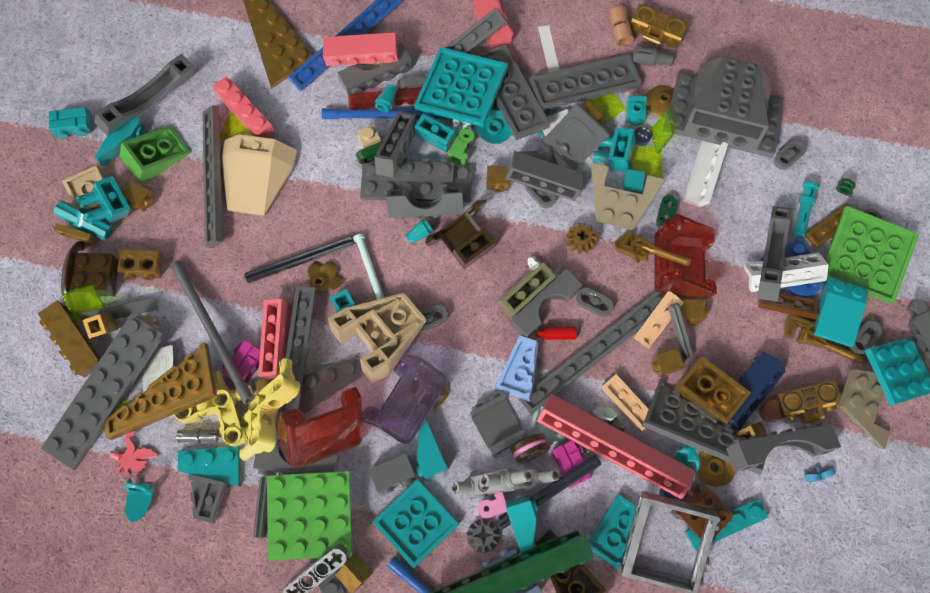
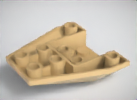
[221,134,297,216]

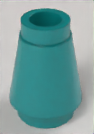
[375,84,397,113]
[405,219,434,244]

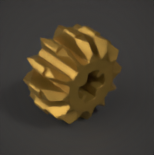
[566,222,598,254]

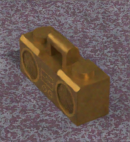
[630,4,689,49]

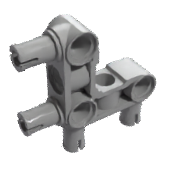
[450,468,560,499]

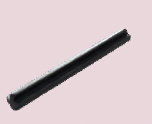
[244,236,353,283]
[496,455,602,530]

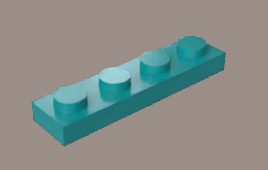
[685,499,769,551]

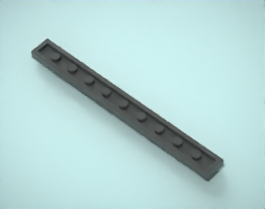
[519,283,680,415]

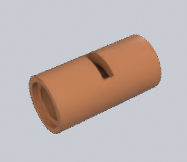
[609,6,634,46]

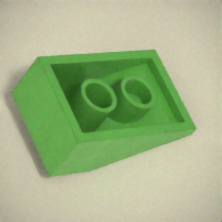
[119,125,190,183]

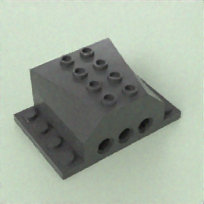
[664,56,784,158]

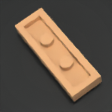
[634,291,684,349]
[601,374,648,432]

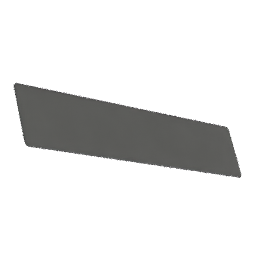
[79,298,158,326]

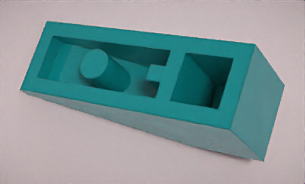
[94,117,145,166]
[415,413,448,480]
[505,494,539,552]

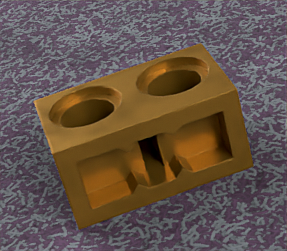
[117,249,164,280]

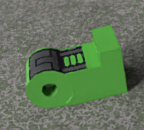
[448,129,474,166]

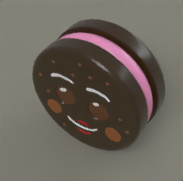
[510,433,550,465]

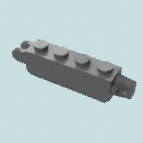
[907,299,930,367]

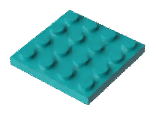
[414,47,508,127]

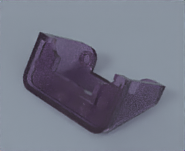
[358,354,446,444]

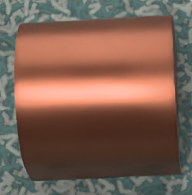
[759,399,782,422]

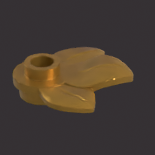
[308,262,343,293]

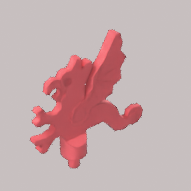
[109,431,158,476]

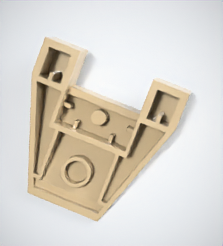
[328,293,426,385]

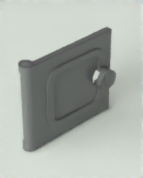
[542,103,610,170]

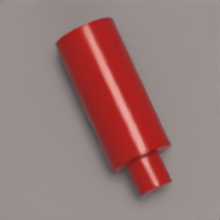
[537,326,576,340]

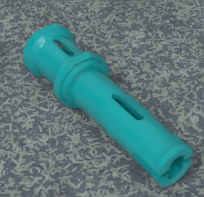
[793,181,820,238]

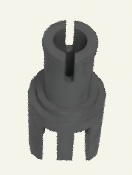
[633,45,673,66]

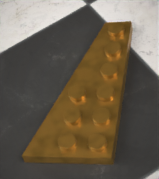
[243,0,313,89]
[105,342,217,440]

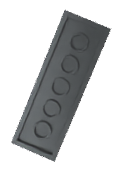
[475,44,550,140]
[529,54,642,110]

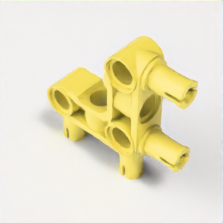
[239,358,300,461]
[174,370,254,447]

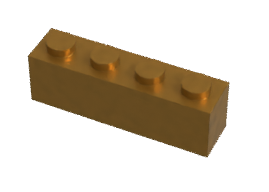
[37,300,101,378]

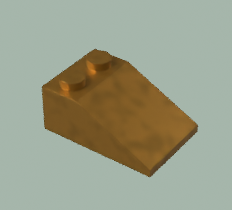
[675,356,751,424]

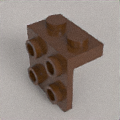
[670,484,733,540]

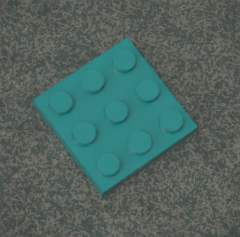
[865,337,930,406]
[372,479,459,568]

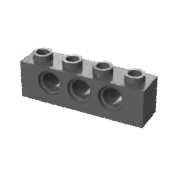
[375,111,416,178]

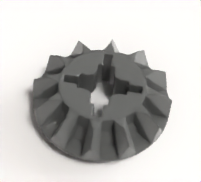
[467,519,500,553]

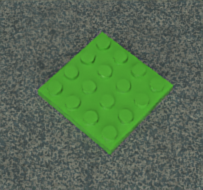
[824,206,919,305]
[267,471,353,561]

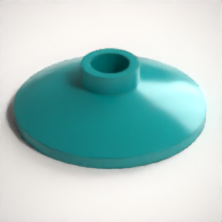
[476,110,512,144]

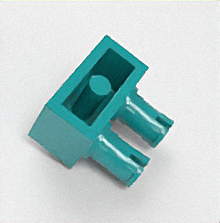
[592,128,636,172]
[76,176,130,224]

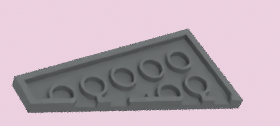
[642,379,765,475]

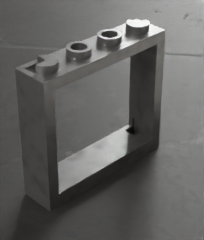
[621,491,720,593]

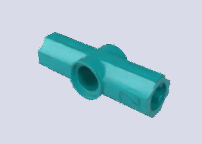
[53,200,114,240]

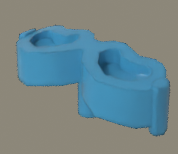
[804,465,836,482]

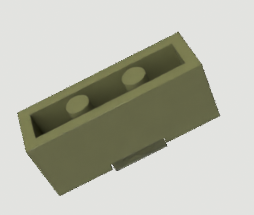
[496,262,556,316]

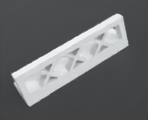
[683,141,728,208]
[744,253,828,292]

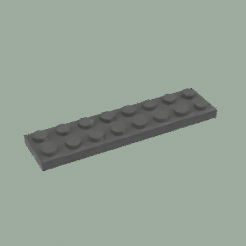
[41,314,165,470]

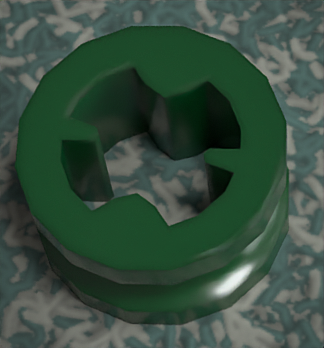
[836,178,856,196]

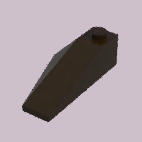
[535,529,608,593]

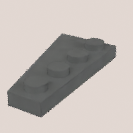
[299,358,362,417]

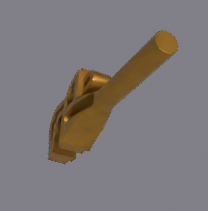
[615,232,691,266]
[783,315,865,364]

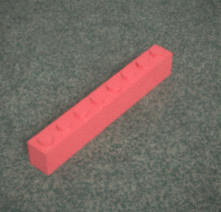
[537,394,695,499]

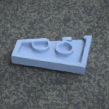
[495,335,538,402]

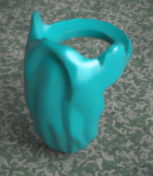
[675,444,700,473]
[124,479,155,523]

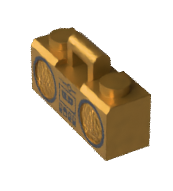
[773,380,841,424]

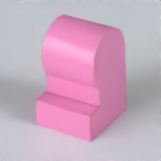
[478,492,507,518]

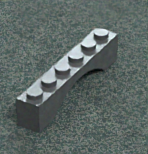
[95,54,194,136]
[757,206,792,302]
[726,423,841,472]

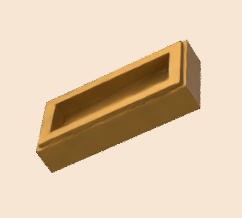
[54,223,98,246]

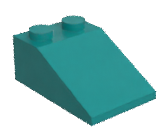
[814,277,868,347]

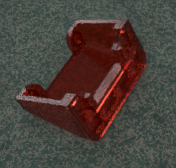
[654,214,717,299]
[276,387,364,468]

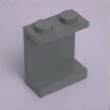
[470,393,528,457]

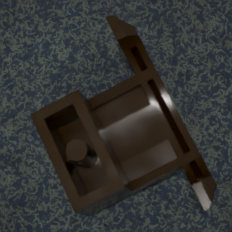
[425,200,496,270]
[61,241,119,313]

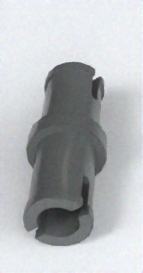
[176,428,219,444]

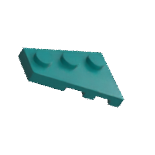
[178,446,240,487]
[588,494,636,570]

